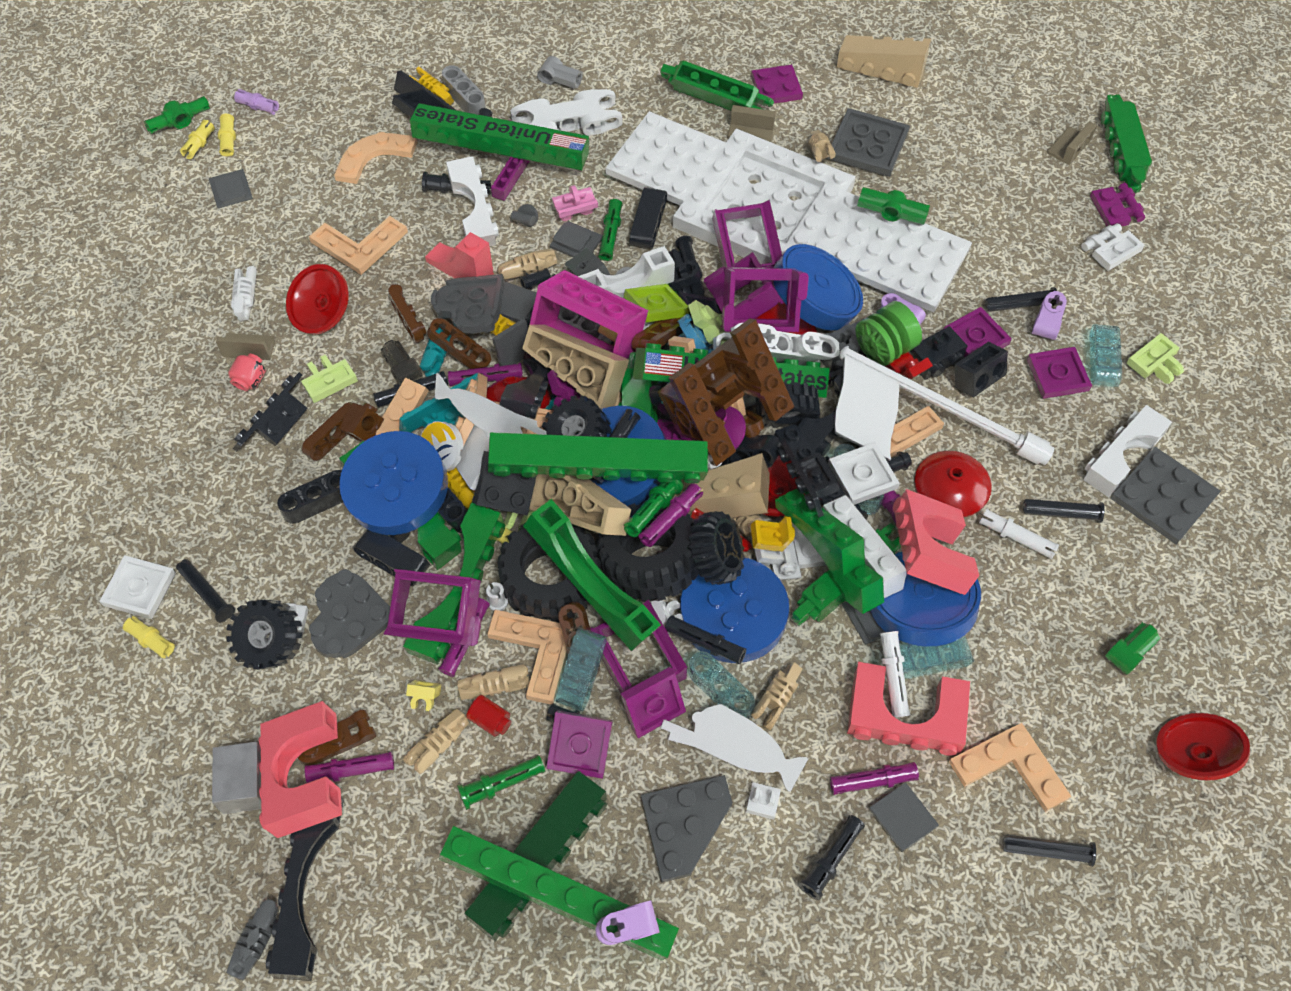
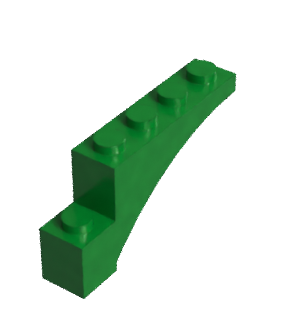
[775,489,884,614]

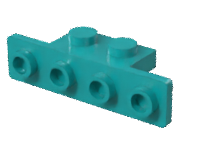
[399,373,478,433]

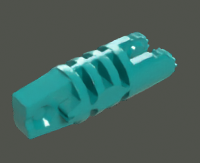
[420,323,452,377]

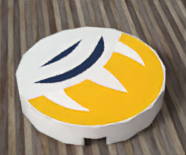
[421,421,463,472]

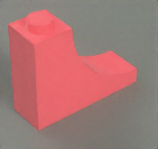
[425,232,494,279]

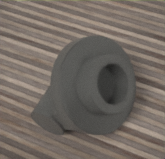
[511,204,538,227]

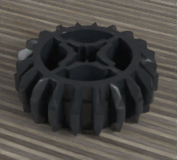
[689,511,745,585]

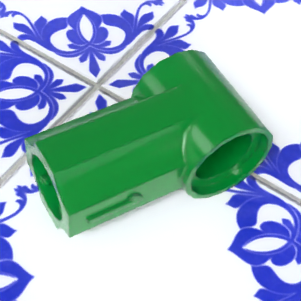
[1105,622,1161,675]

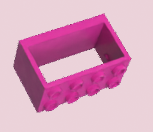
[530,270,648,366]

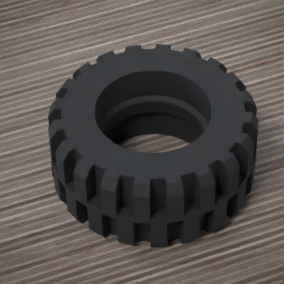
[597,501,699,602]
[497,522,601,623]

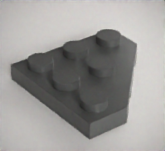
[641,775,733,883]

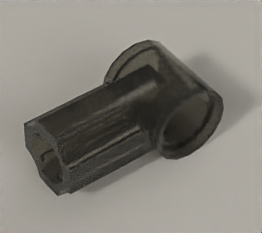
[380,340,423,385]

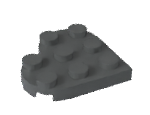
[431,274,505,334]
[309,569,390,658]

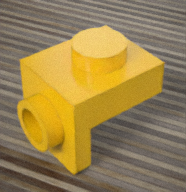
[751,516,795,552]

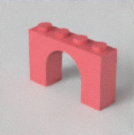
[893,489,979,595]
[847,662,970,756]
[259,701,342,838]

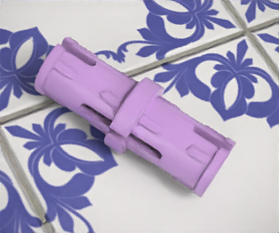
[234,89,279,115]

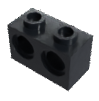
[955,341,1008,398]

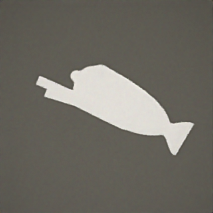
[435,373,546,435]
[661,704,808,792]

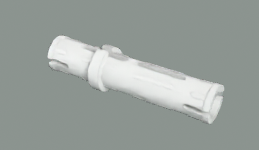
[979,509,1059,559]
[880,631,910,717]

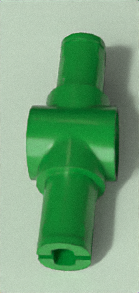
[144,96,210,134]

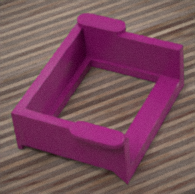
[712,200,782,285]
[704,252,784,319]
[721,267,809,332]
[383,569,481,646]
[590,600,687,693]

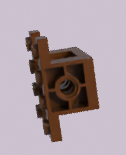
[658,318,794,467]

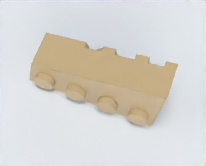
[837,35,931,88]
[522,325,629,409]
[672,453,770,518]
[529,474,631,536]

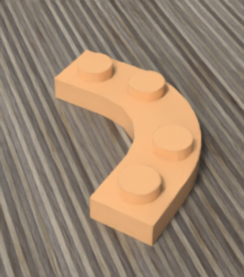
[334,132,418,184]

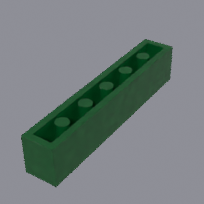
[464,771,608,942]

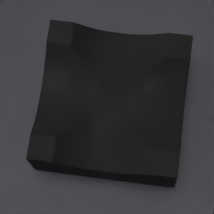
[472,451,537,515]

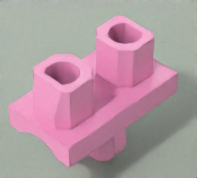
[552,185,598,221]

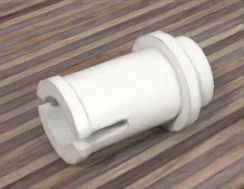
[486,582,508,611]

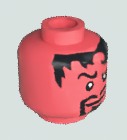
[228,353,266,391]

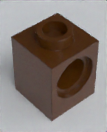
[338,402,384,442]

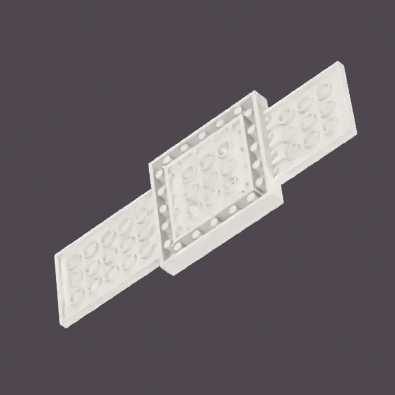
[606,111,972,313]

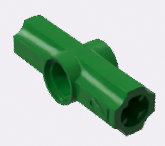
[857,187,930,225]

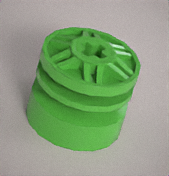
[855,301,922,366]

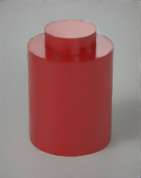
[466,695,512,737]

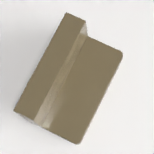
[728,105,776,142]
[1047,121,1097,165]
[216,333,275,360]

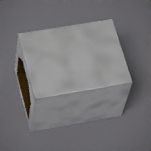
[212,742,261,814]

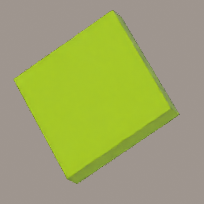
[623,284,690,323]

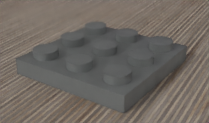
[827,108,910,177]
[1110,447,1221,545]

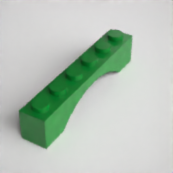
[339,441,462,571]
[523,499,661,651]
[403,502,505,665]

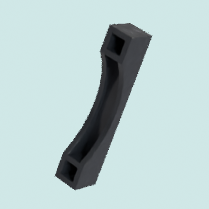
[499,351,552,419]
[266,797,344,981]

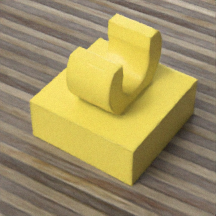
[406,680,441,711]

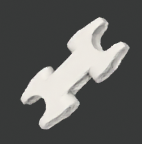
[510,89,622,136]
[713,323,840,366]

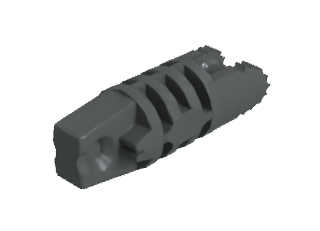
[226,899,279,981]

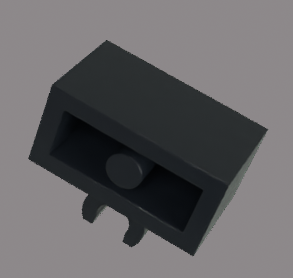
[909,326,968,380]

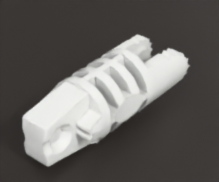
[231,266,256,321]

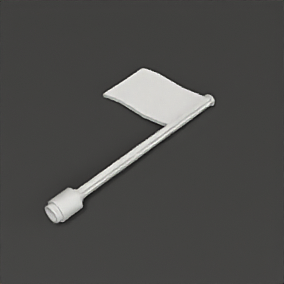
[834,346,1055,465]

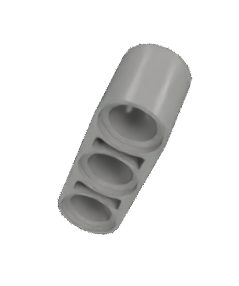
[442,65,486,115]

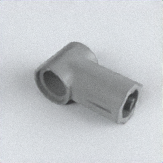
[537,56,583,89]

